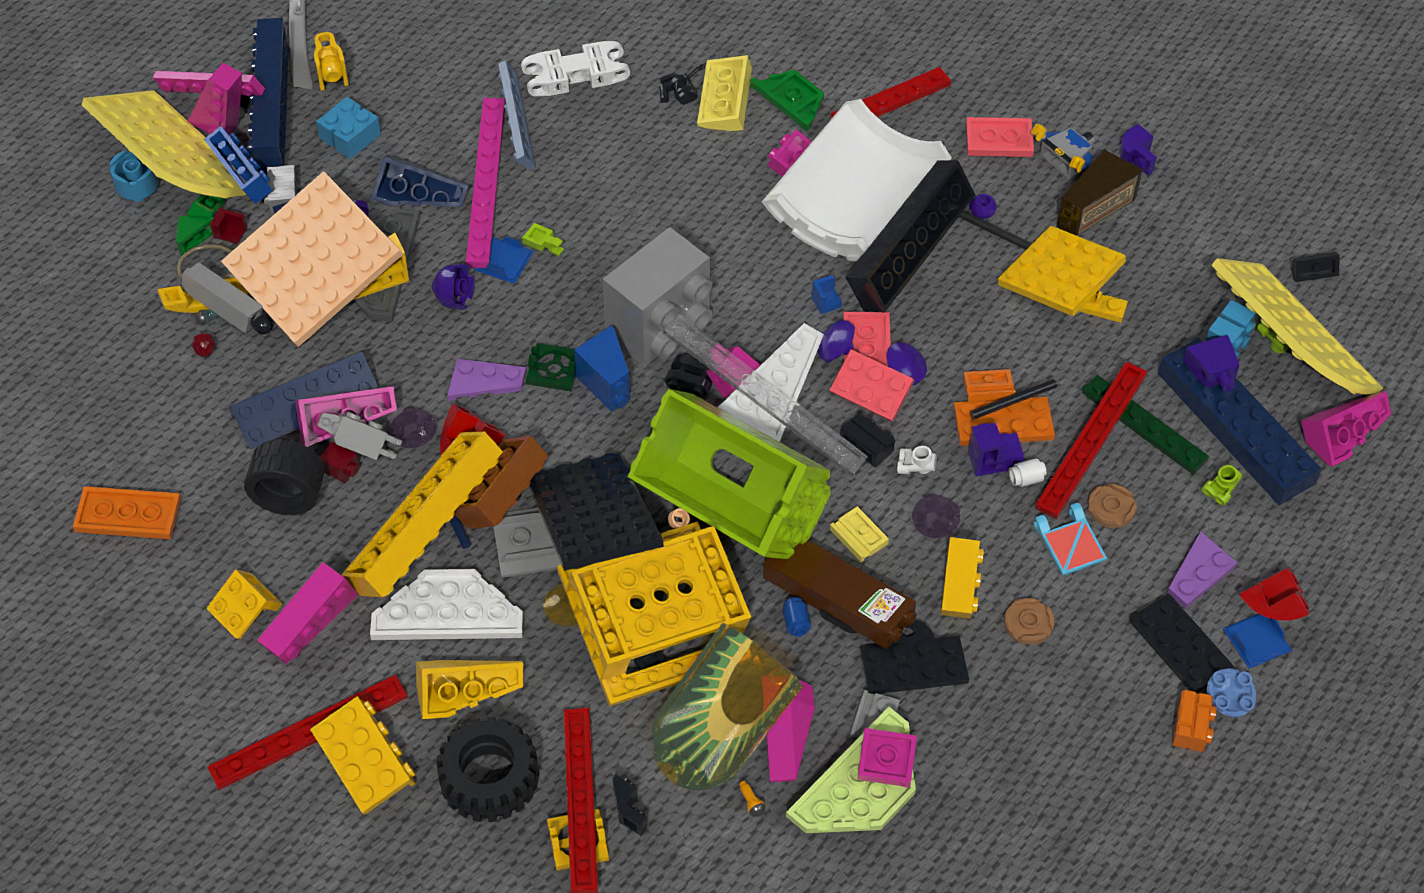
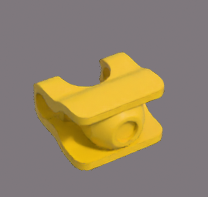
[314,32,349,91]

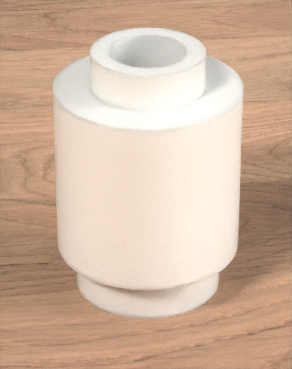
[1009,458,1047,487]

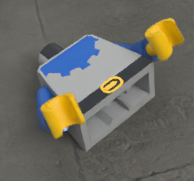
[1030,124,1095,179]

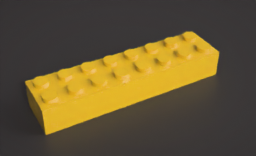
[341,431,503,597]

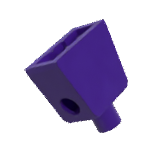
[1183,335,1239,392]

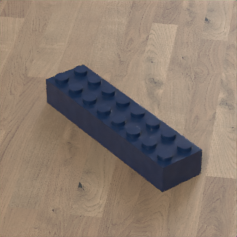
[248,18,289,175]
[1158,338,1322,505]

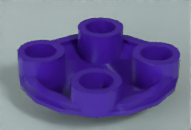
[818,320,855,363]
[886,342,927,385]

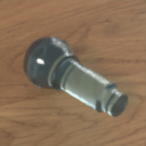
[195,310,219,325]

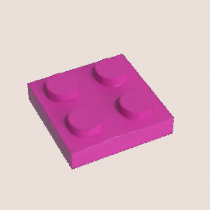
[857,728,917,788]

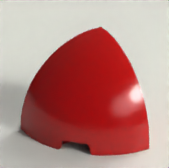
[440,403,505,455]
[1239,567,1310,621]

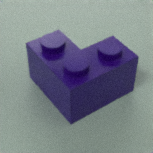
[968,423,1024,476]

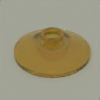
[543,584,578,627]

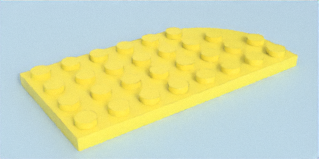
[82,90,246,198]
[1212,258,1383,395]

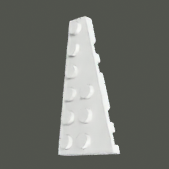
[717,323,824,442]

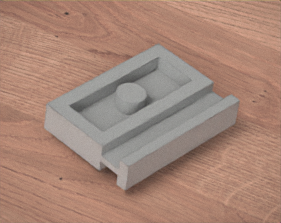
[850,690,900,739]

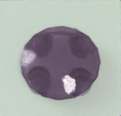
[388,406,436,448]
[912,493,960,539]

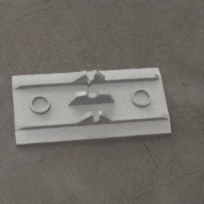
[494,507,561,578]

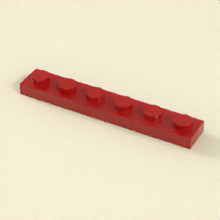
[830,67,951,119]

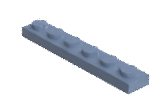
[498,60,535,170]

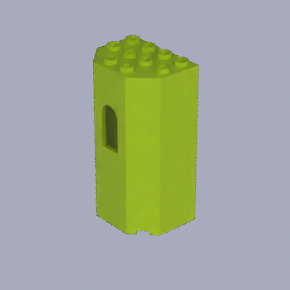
[628,389,831,559]

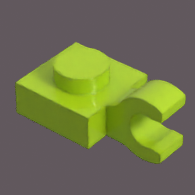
[522,223,564,256]

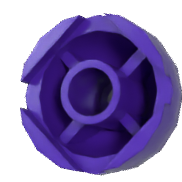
[432,264,474,310]

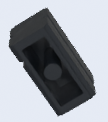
[839,413,895,467]

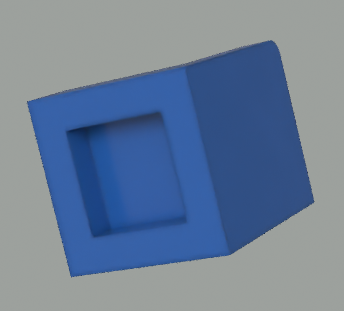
[811,275,842,314]

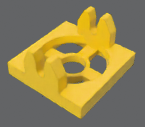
[547,809,609,871]

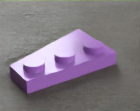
[447,359,526,401]
[1167,532,1237,609]

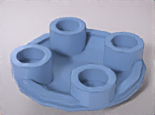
[1207,668,1256,717]

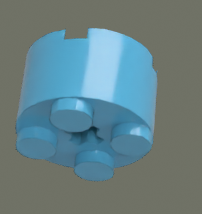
[110,150,160,202]

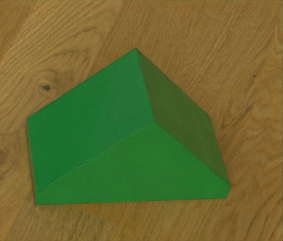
[176,216,213,256]

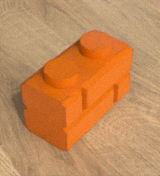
[1172,690,1216,752]

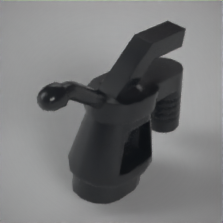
[659,64,705,105]

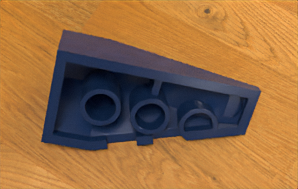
[371,154,469,207]

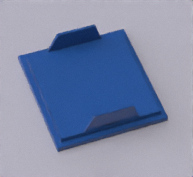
[474,236,534,284]
[1223,614,1292,669]

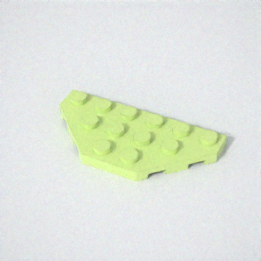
[786,707,916,833]

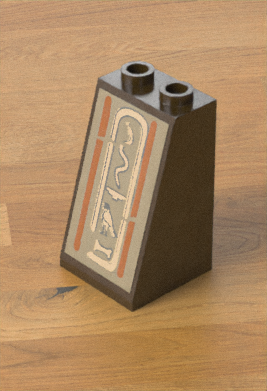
[1056,149,1143,236]

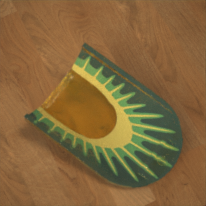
[652,623,803,791]

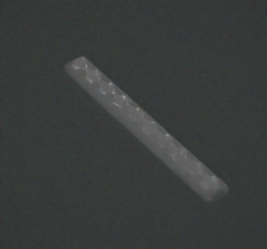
[663,313,868,477]

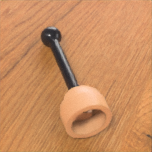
[654,508,690,531]

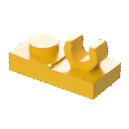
[1079,291,1128,323]

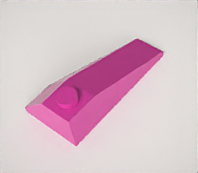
[1301,391,1391,466]
[761,675,815,782]

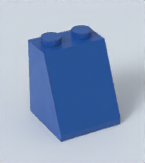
[574,326,630,412]

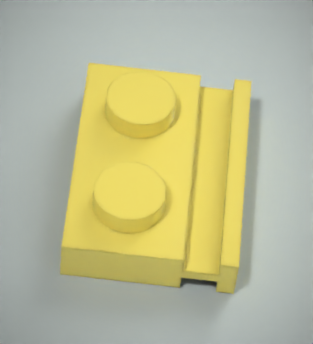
[830,506,889,562]

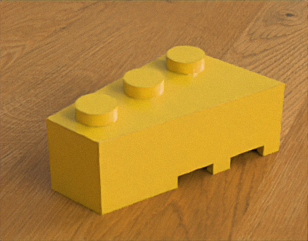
[351,233,409,301]
[941,537,984,619]

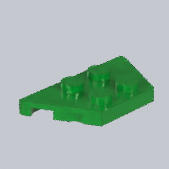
[750,70,824,131]

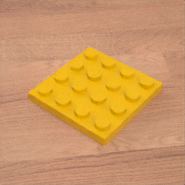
[998,225,1126,316]

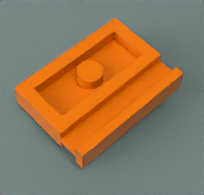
[963,369,1016,402]

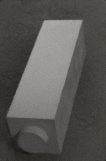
[181,262,263,333]

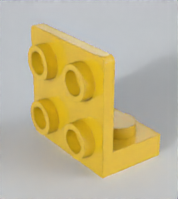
[207,569,283,639]

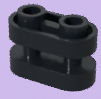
[664,355,713,398]

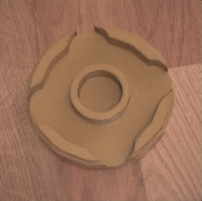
[1087,484,1137,528]
[1004,598,1054,645]

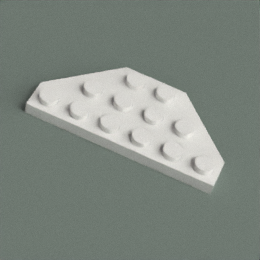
[370,569,523,640]

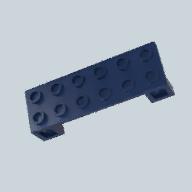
[229,352,379,449]

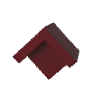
[210,208,247,244]

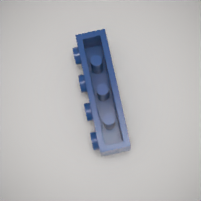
[204,126,273,204]

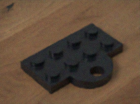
[860,620,969,695]

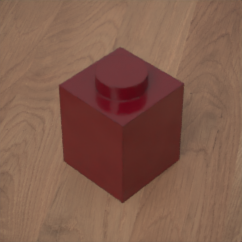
[320,441,359,483]

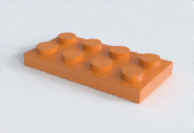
[953,397,1055,446]
[73,486,181,540]

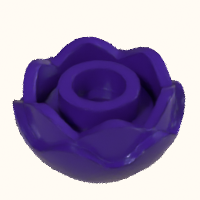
[969,194,997,219]

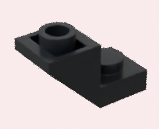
[612,775,647,836]

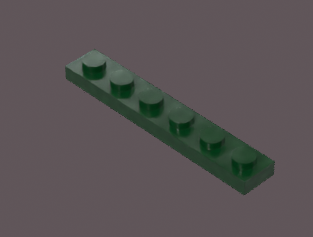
[1082,375,1209,475]

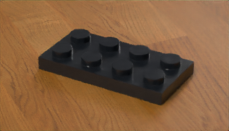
[1129,594,1234,693]

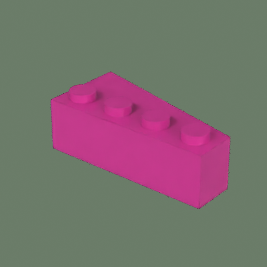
[188,63,242,135]
[295,387,397,447]
[257,562,358,664]

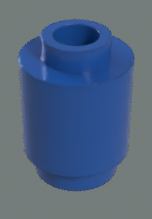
[782,598,811,637]

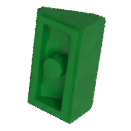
[187,194,227,217]

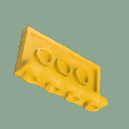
[310,696,416,815]

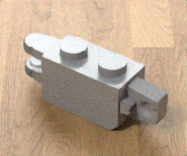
[317,412,403,460]

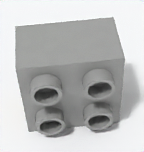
[603,227,712,367]

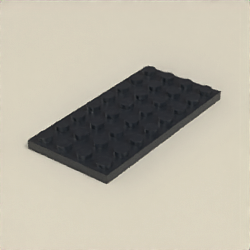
[529,453,664,571]

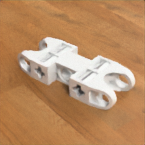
[521,41,630,96]

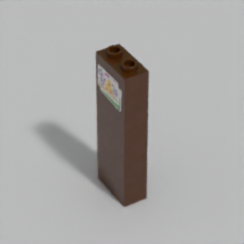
[763,540,917,649]

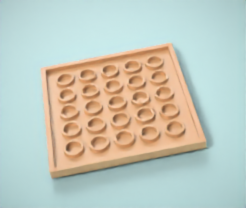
[221,171,403,347]

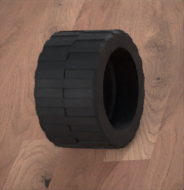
[244,439,325,516]

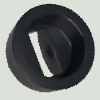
[252,314,272,335]

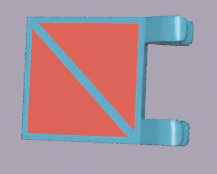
[1034,503,1107,576]

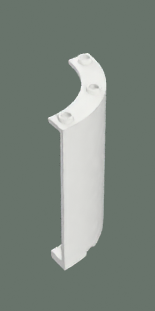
[762,99,952,261]

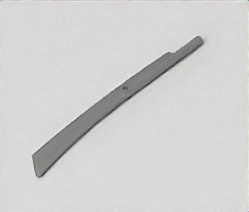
[289,0,313,89]

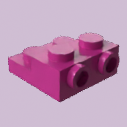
[767,129,812,177]

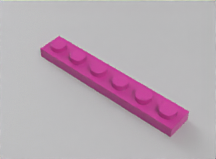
[153,71,265,96]

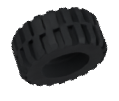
[437,717,539,822]

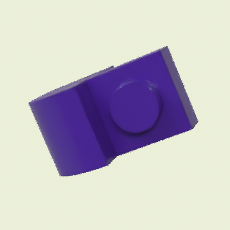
[1119,124,1157,176]

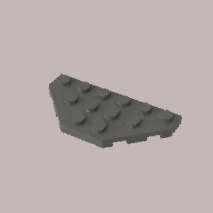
[354,209,420,322]

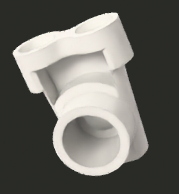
[897,446,937,474]

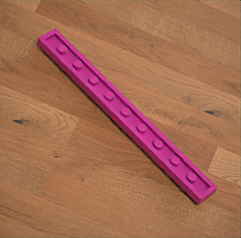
[466,98,505,268]

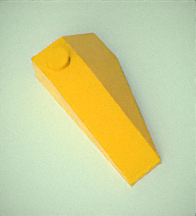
[416,660,523,719]

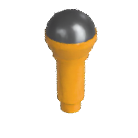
[739,781,765,817]

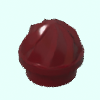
[192,334,215,357]

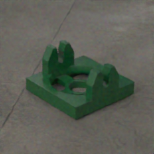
[526,343,576,392]

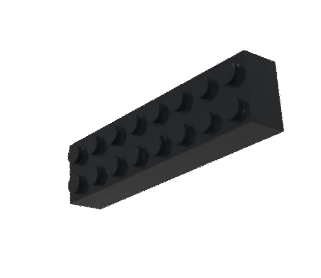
[845,160,975,313]

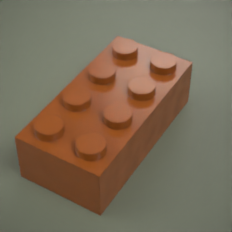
[454,435,548,529]

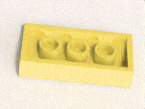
[697,55,752,131]

